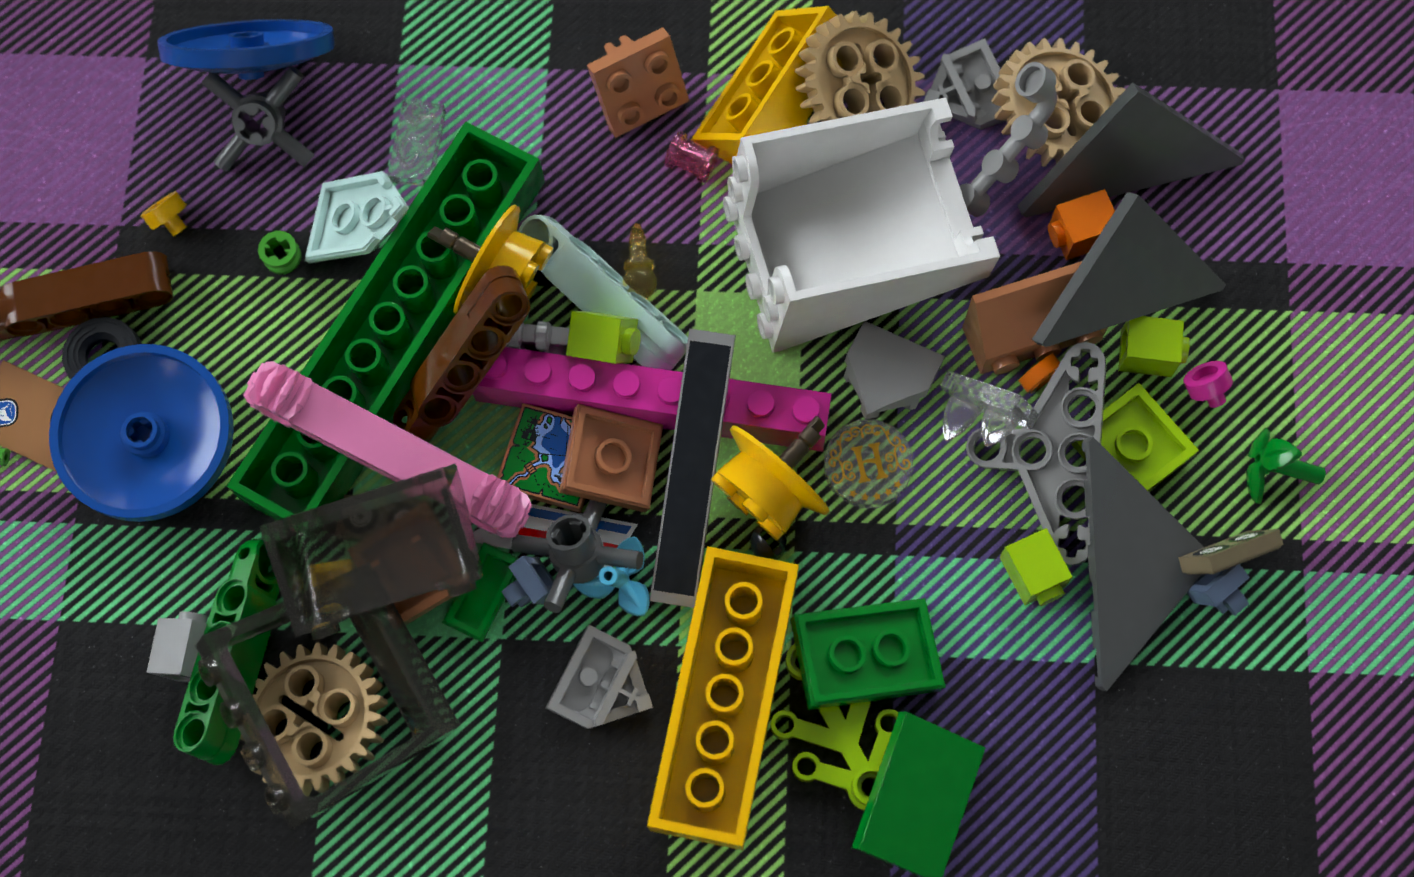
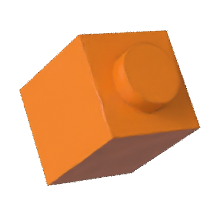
[1048,189,1115,260]

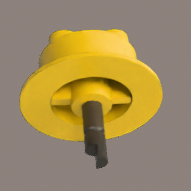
[427,205,554,314]
[711,416,830,541]

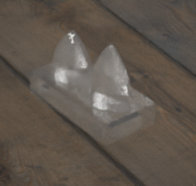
[387,99,446,186]
[940,371,1039,447]

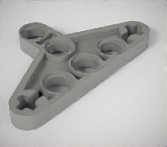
[966,342,1107,566]

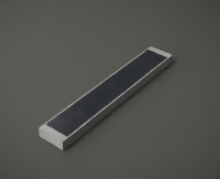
[650,328,736,608]

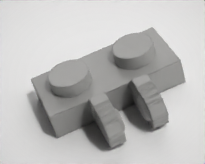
[506,321,569,355]

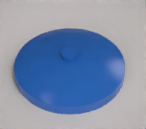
[157,20,335,80]
[49,344,234,522]

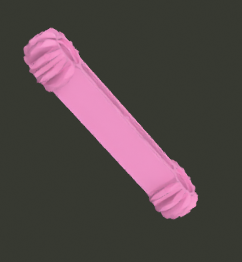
[244,361,532,538]

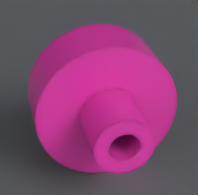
[1183,361,1233,408]

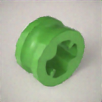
[258,231,302,274]

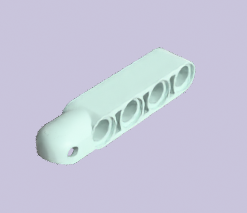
[518,214,688,370]

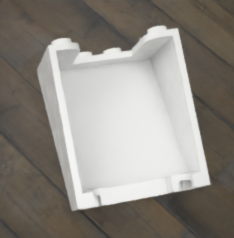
[723,97,1000,353]

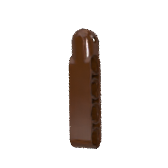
[0,251,174,341]
[393,265,530,443]

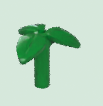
[1246,427,1326,504]

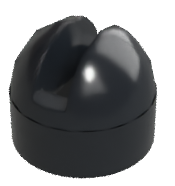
[750,526,787,560]

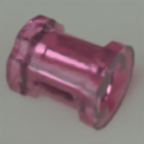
[664,131,719,183]

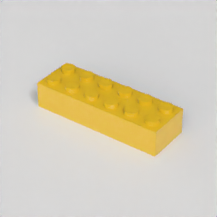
[647,546,799,851]

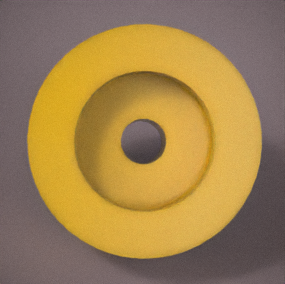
[141,191,187,236]

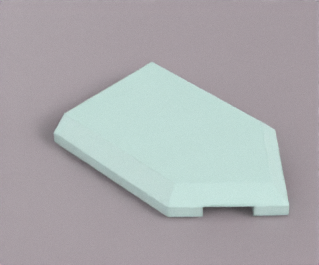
[305,171,409,263]

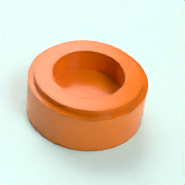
[1018,354,1060,394]

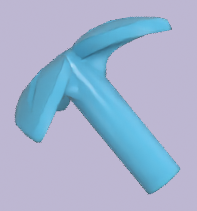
[573,536,650,616]

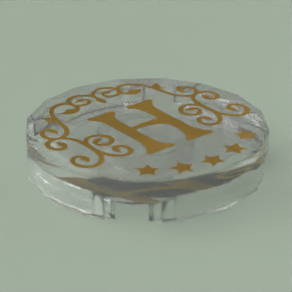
[824,419,913,508]

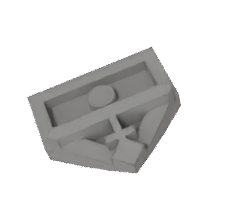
[924,38,1007,130]
[844,321,945,420]
[545,625,653,729]

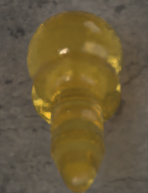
[623,223,657,299]

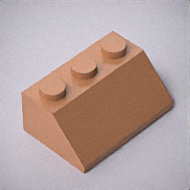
[962,261,1108,375]

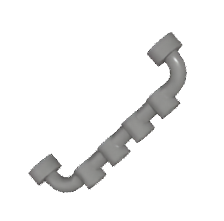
[959,62,1057,217]

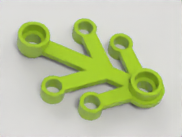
[770,644,899,811]

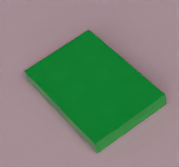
[790,598,946,710]
[852,712,985,877]

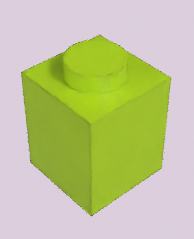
[566,311,641,364]
[1118,316,1190,377]
[999,528,1073,606]

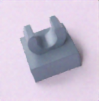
[502,556,554,607]
[1187,564,1250,616]

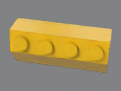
[691,6,842,164]

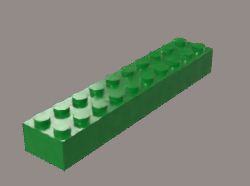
[226,121,545,542]

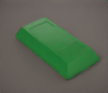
[442,542,519,643]

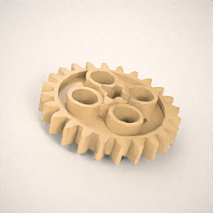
[795,11,925,124]
[992,38,1126,167]
[240,642,388,797]

